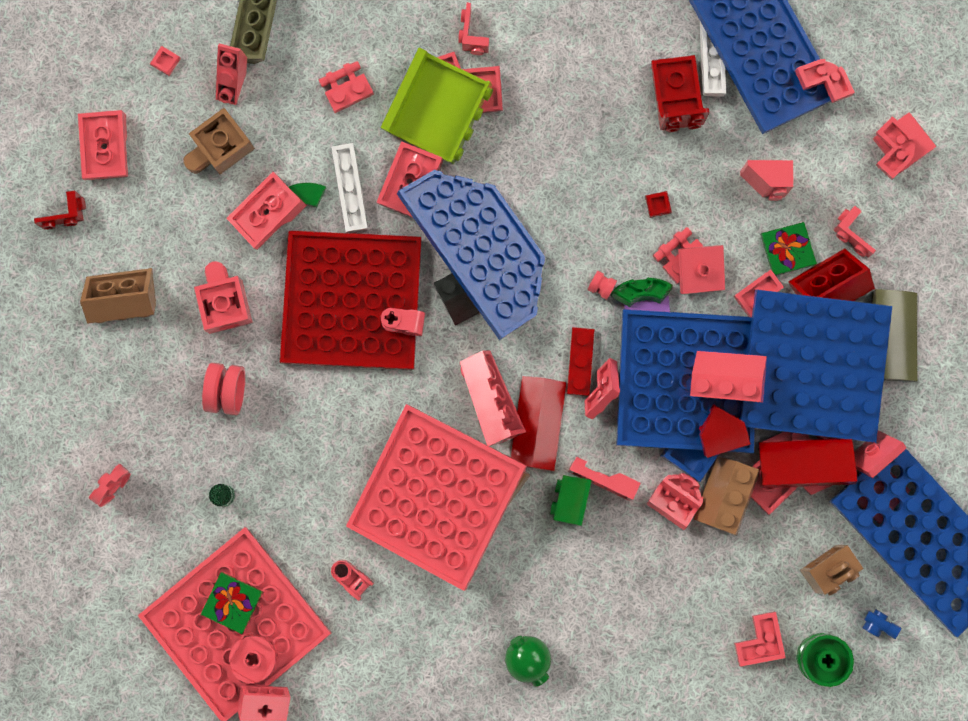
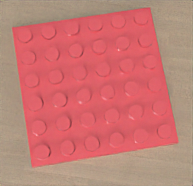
[346,404,527,591]
[138,527,331,721]

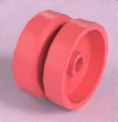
[202,363,245,416]

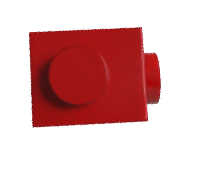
[34,190,86,230]

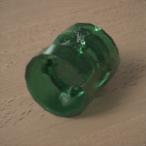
[209,484,235,507]

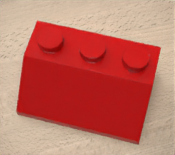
[788,248,875,301]

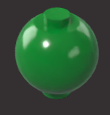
[505,635,551,687]

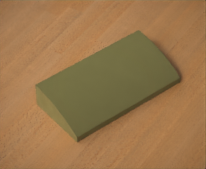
[872,289,917,382]

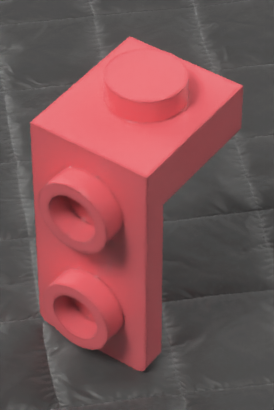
[458,2,489,55]
[834,206,876,258]

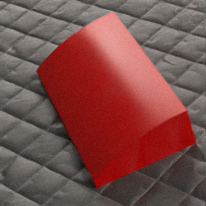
[759,439,857,488]

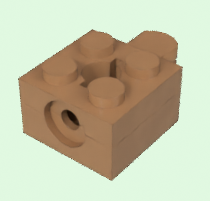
[183,108,255,175]
[800,545,864,596]

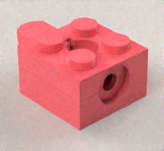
[194,261,253,334]

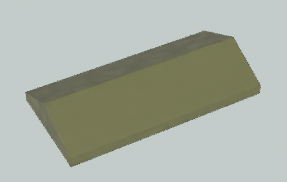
[230,0,277,64]

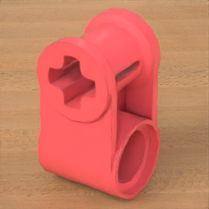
[381,308,425,336]
[331,559,374,601]

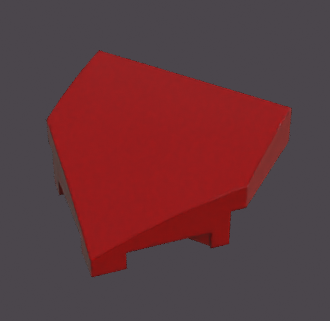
[699,404,750,458]

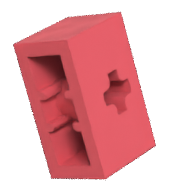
[237,685,291,721]

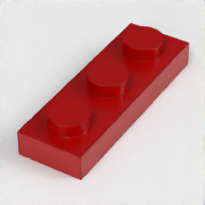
[567,327,595,396]

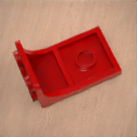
[651,55,710,132]

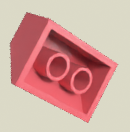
[690,351,767,402]

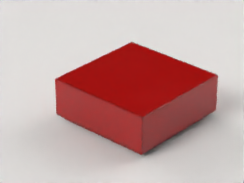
[645,191,672,218]

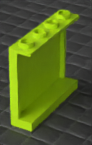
[380,47,493,164]

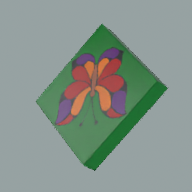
[760,222,817,276]
[201,572,263,634]

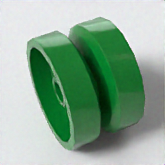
[796,633,854,687]

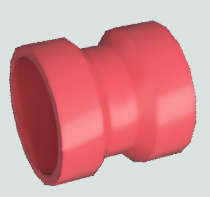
[587,271,617,300]

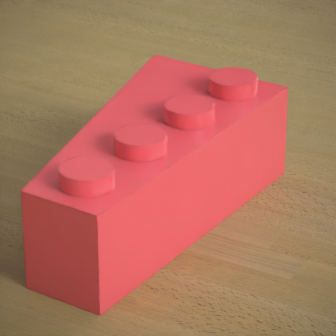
[460,350,526,446]

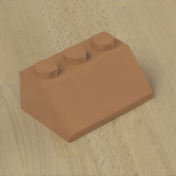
[80,268,156,324]
[693,456,760,536]

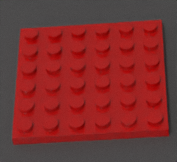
[280,231,422,370]

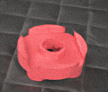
[89,464,131,507]
[229,636,277,683]

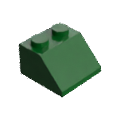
[550,475,592,526]

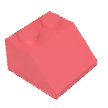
[740,160,794,201]

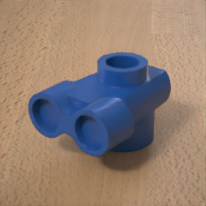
[862,609,902,639]

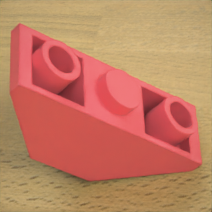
[215,43,247,105]

